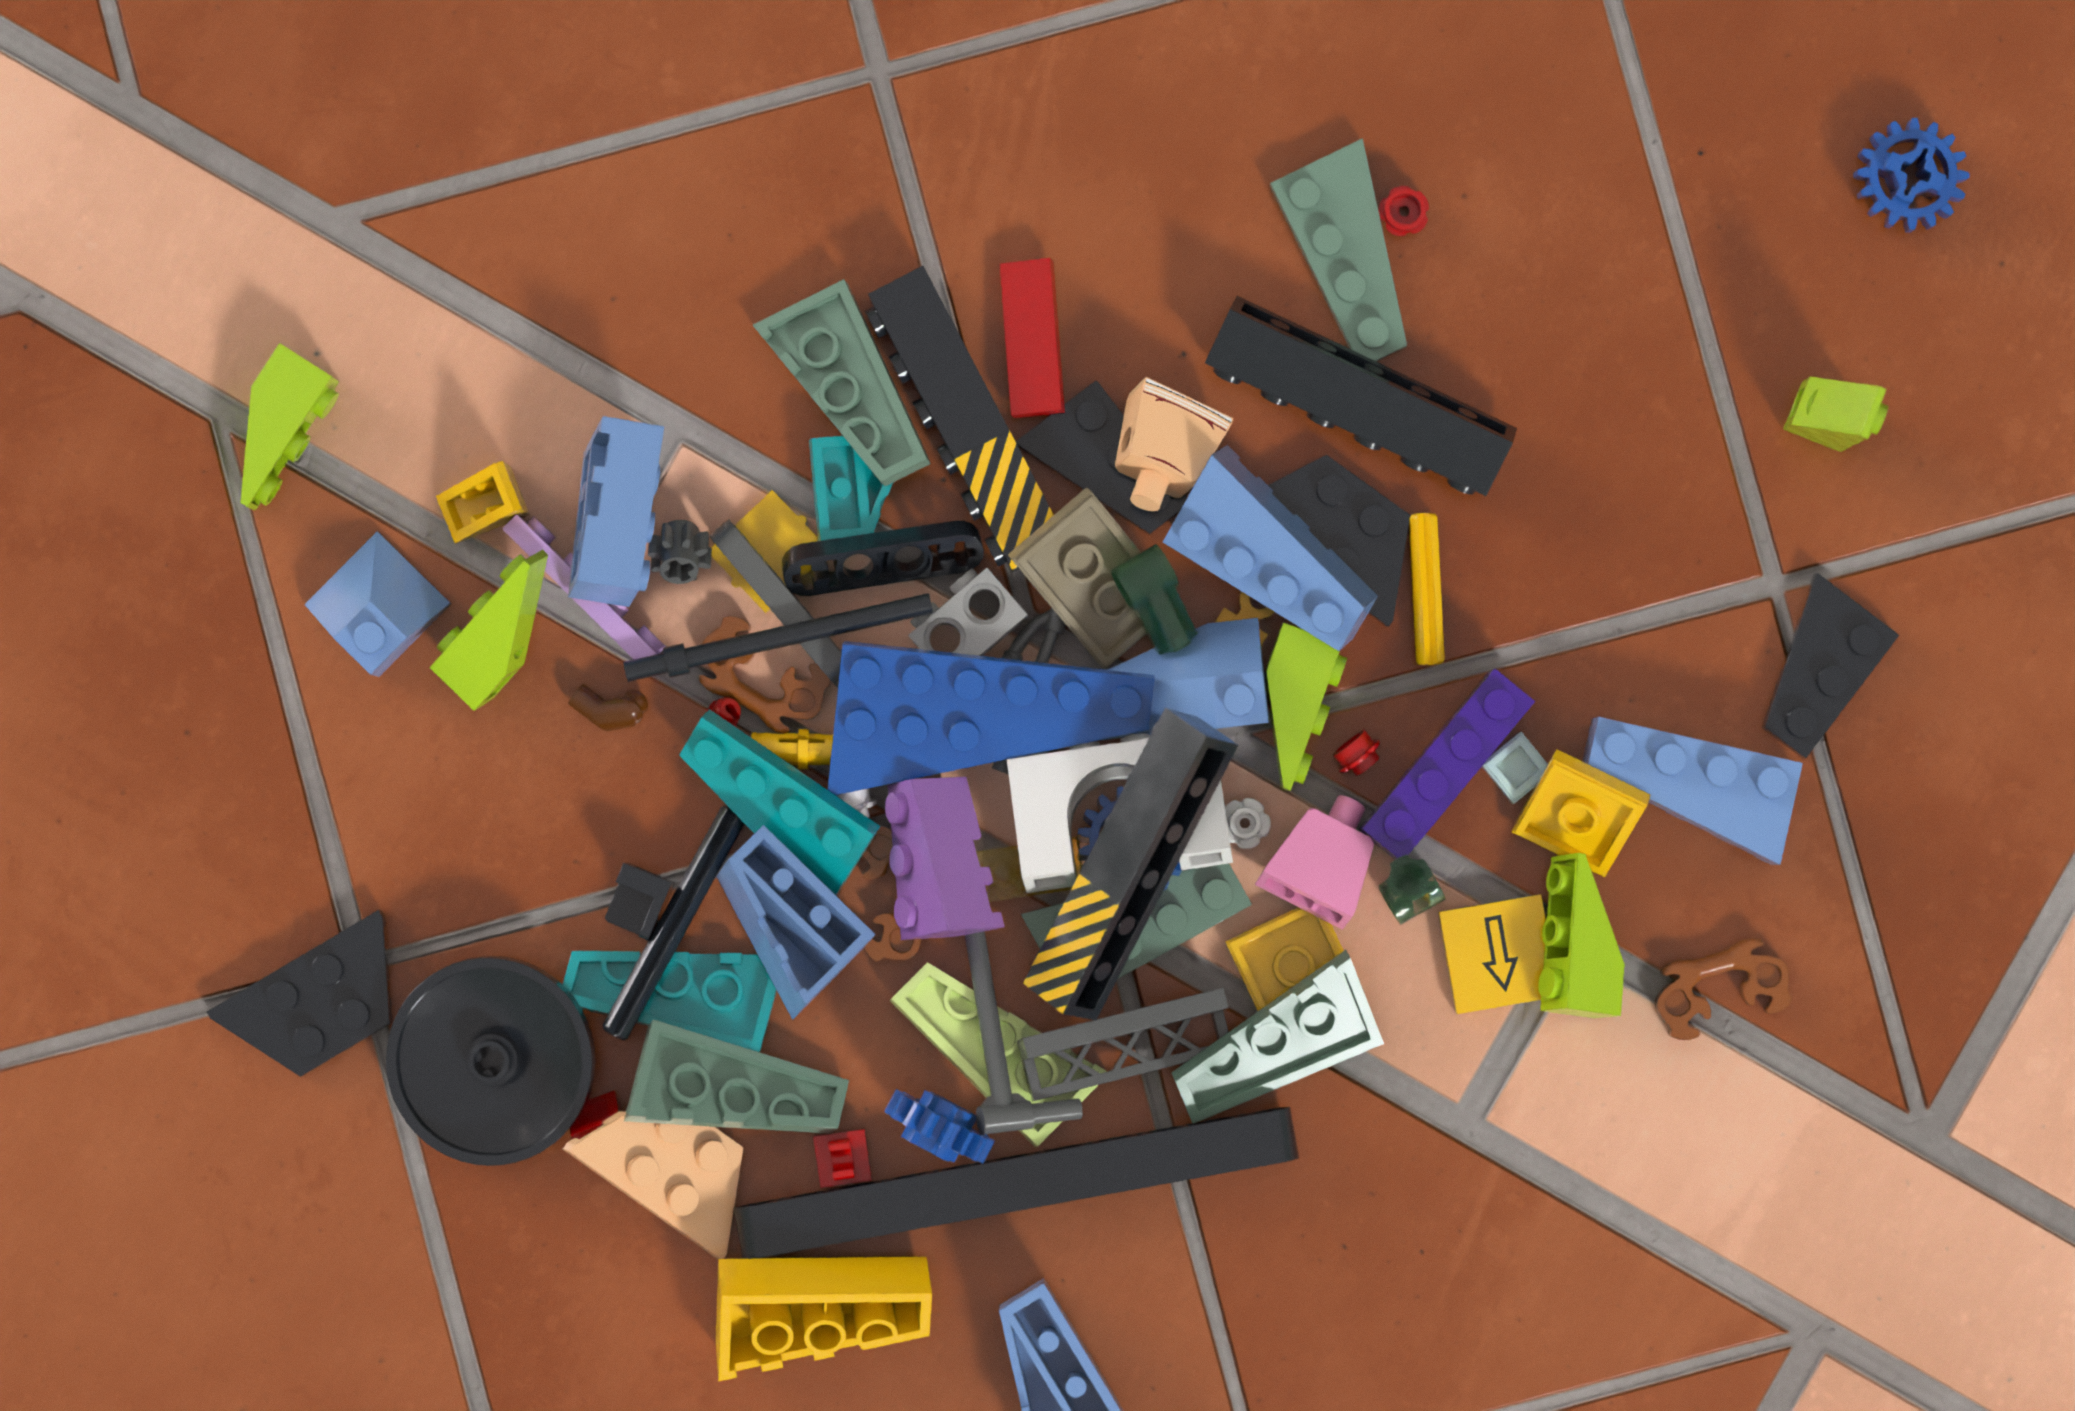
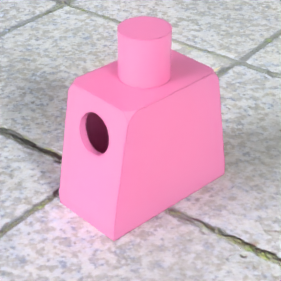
[1255,795,1375,930]

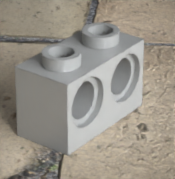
[908,568,1028,656]

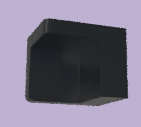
[605,863,676,940]

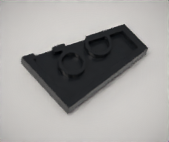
[1016,380,1187,535]
[1762,573,1899,759]

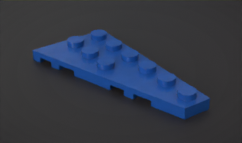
[828,641,1155,795]

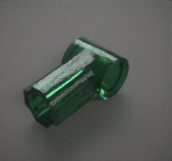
[1110,544,1198,655]
[1378,855,1446,925]

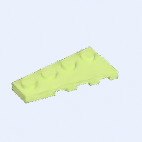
[889,962,1108,1148]

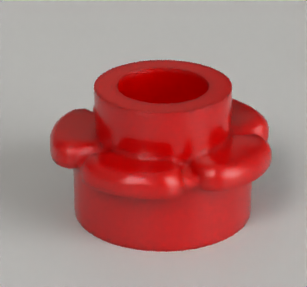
[1378,186,1429,237]
[1333,729,1380,776]

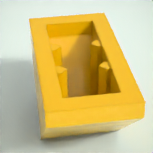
[436,461,530,543]

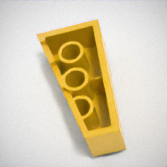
[716,1257,932,1381]

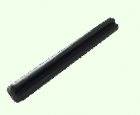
[603,806,744,1041]

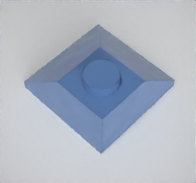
[304,531,451,677]

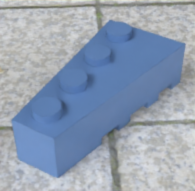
[1163,445,1378,651]
[1582,717,1803,865]

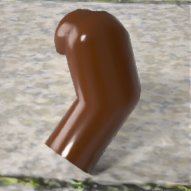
[568,684,648,731]

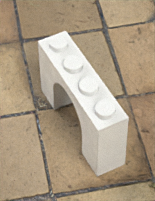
[1007,733,1233,893]

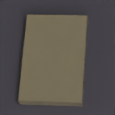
[1008,487,1182,669]

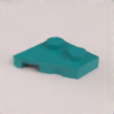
[809,436,893,541]

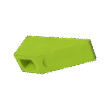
[240,343,339,511]
[1783,377,1889,452]
[430,549,548,711]
[1264,623,1347,791]
[1538,853,1625,1018]

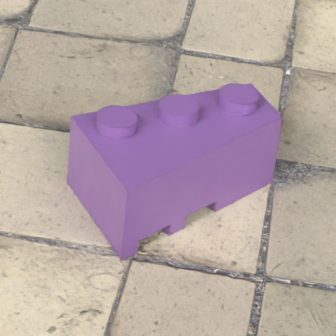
[885,777,1005,940]

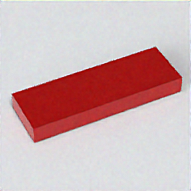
[1000,258,1065,418]

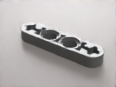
[709,519,842,688]

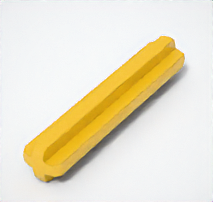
[1409,513,1445,666]

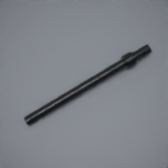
[623,593,933,682]

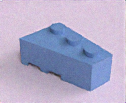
[568,416,664,607]
[716,825,875,1020]
[999,1278,1124,1411]

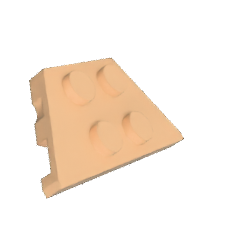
[563,1111,743,1259]

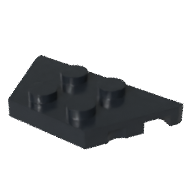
[1268,455,1410,627]
[207,910,392,1077]

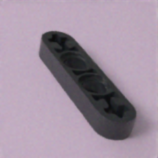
[781,520,984,596]

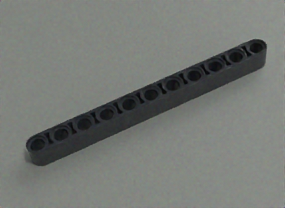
[733,1107,1299,1259]

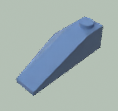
[1097,618,1270,741]

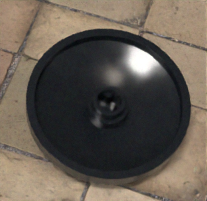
[386,956,596,1166]

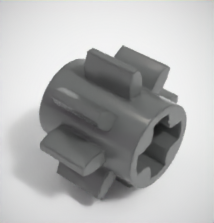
[648,520,712,584]

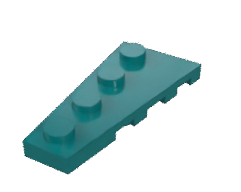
[679,709,881,896]
[562,951,777,1052]

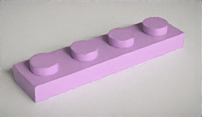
[502,514,666,677]

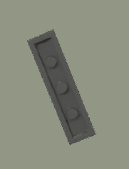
[1017,987,1229,1102]

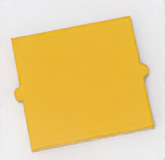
[711,490,818,613]

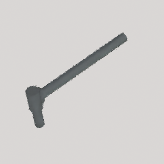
[964,931,1083,1135]

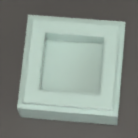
[1482,732,1548,804]

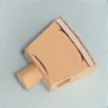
[1115,377,1234,512]

